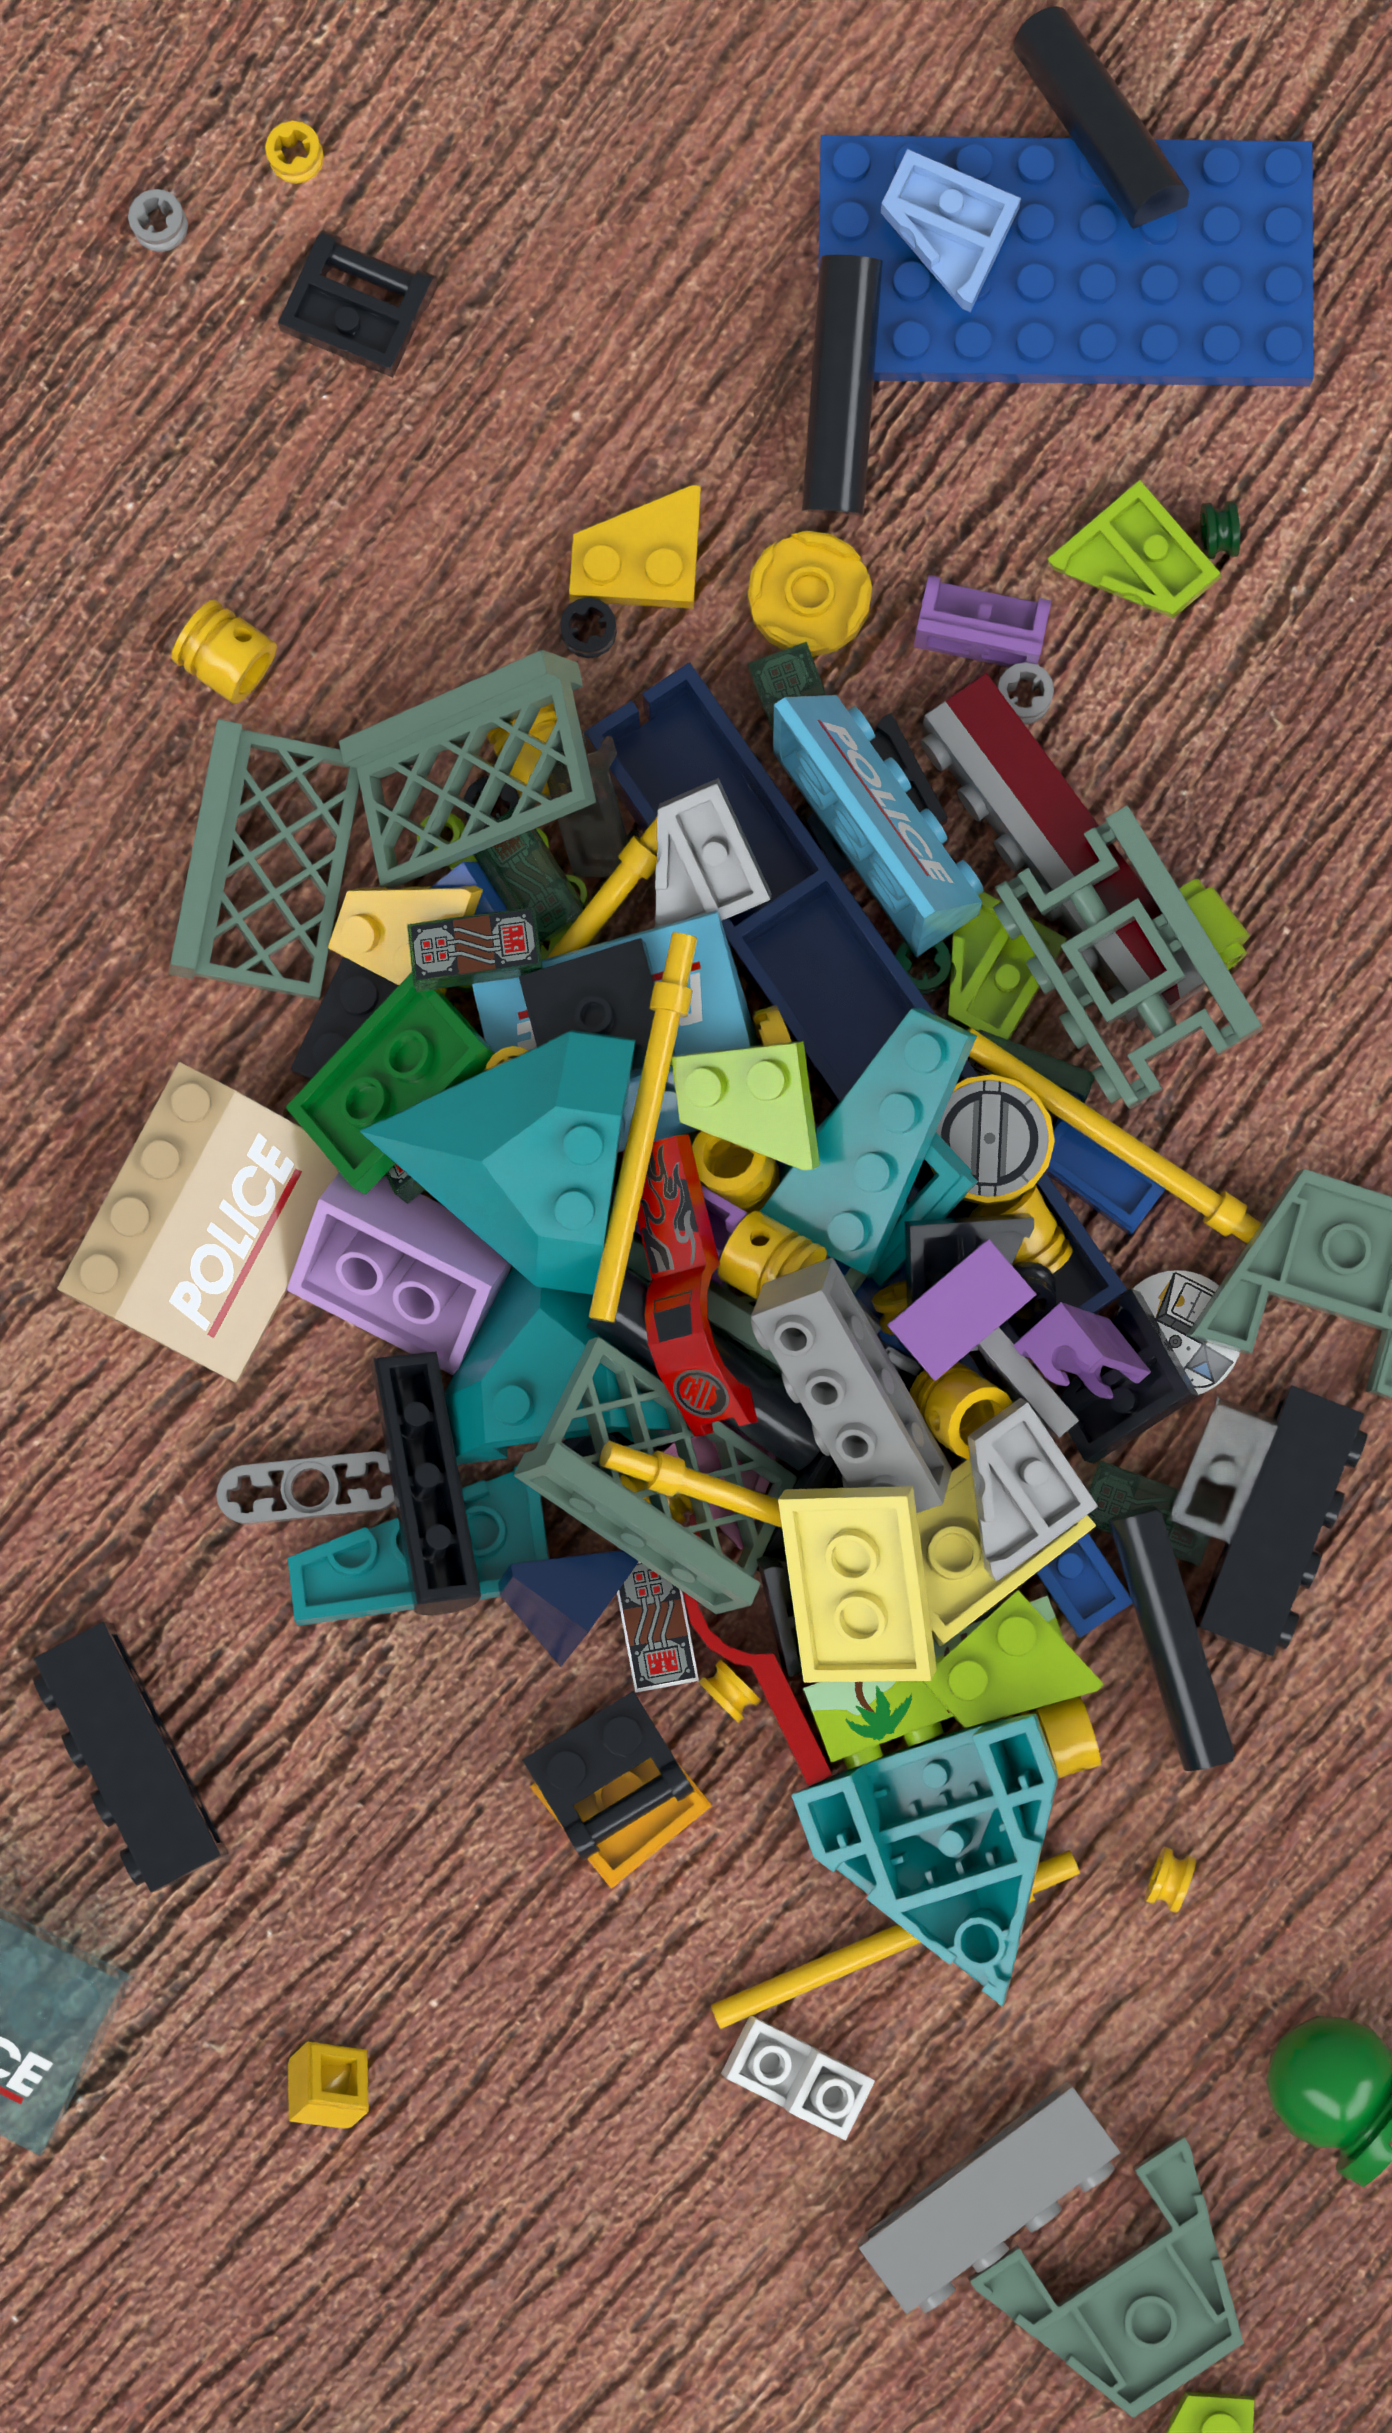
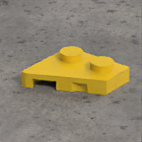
[569,485,701,609]
[327,885,483,996]

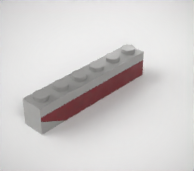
[920,673,1205,1032]

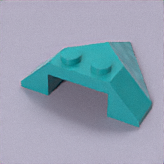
[359,1030,636,1295]
[444,1267,690,1465]
[791,1713,1059,2006]

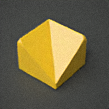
[288,2041,369,2129]

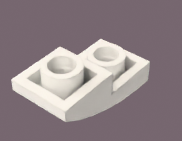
[721,2015,875,2141]

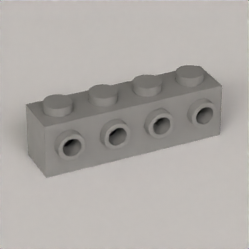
[751,1257,952,1513]
[856,2081,1121,2315]

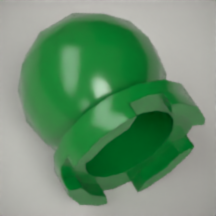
[1266,2016,1392,2187]

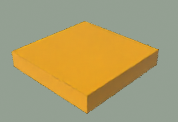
[530,1758,712,1889]

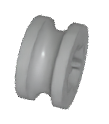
[128,189,188,252]
[998,662,1054,725]

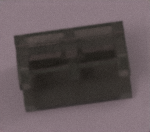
[547,732,640,877]

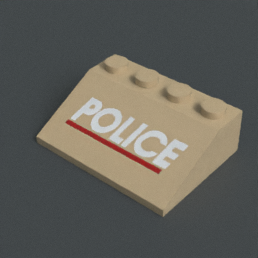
[57,1062,339,1384]

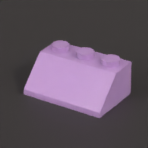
[287,1172,512,1375]

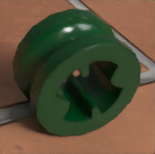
[1200,500,1240,559]
[895,941,951,995]

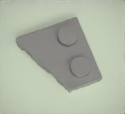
[654,778,772,928]
[977,1327,1079,1438]
[967,1398,1098,1581]

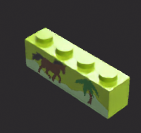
[802,1596,1065,1770]

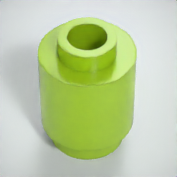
[1179,879,1250,970]

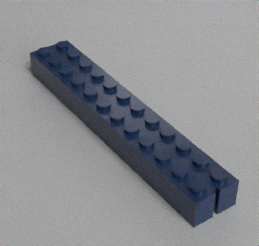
[584,662,1127,1360]

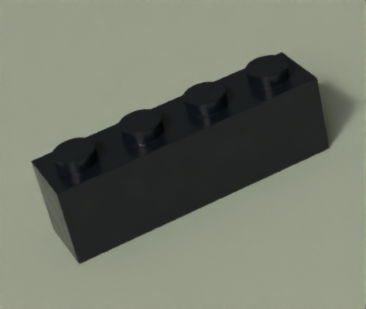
[1195,1385,1368,1658]
[32,1622,229,1892]

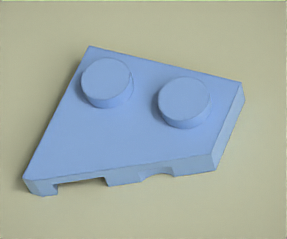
[881,149,1021,312]

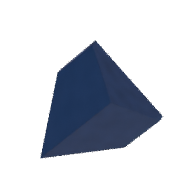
[498,1550,639,1667]

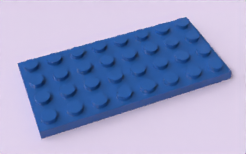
[818,135,1314,387]

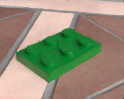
[285,969,495,1195]

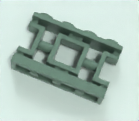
[993,805,1263,1109]

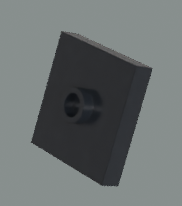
[518,938,676,1078]

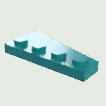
[760,1008,977,1275]
[288,1466,549,1626]

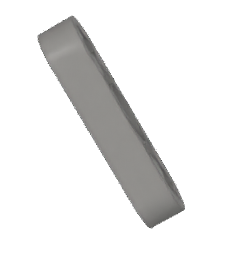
[216,1451,395,1525]

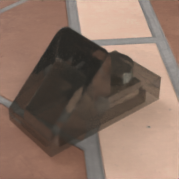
[1169,1397,1278,1543]

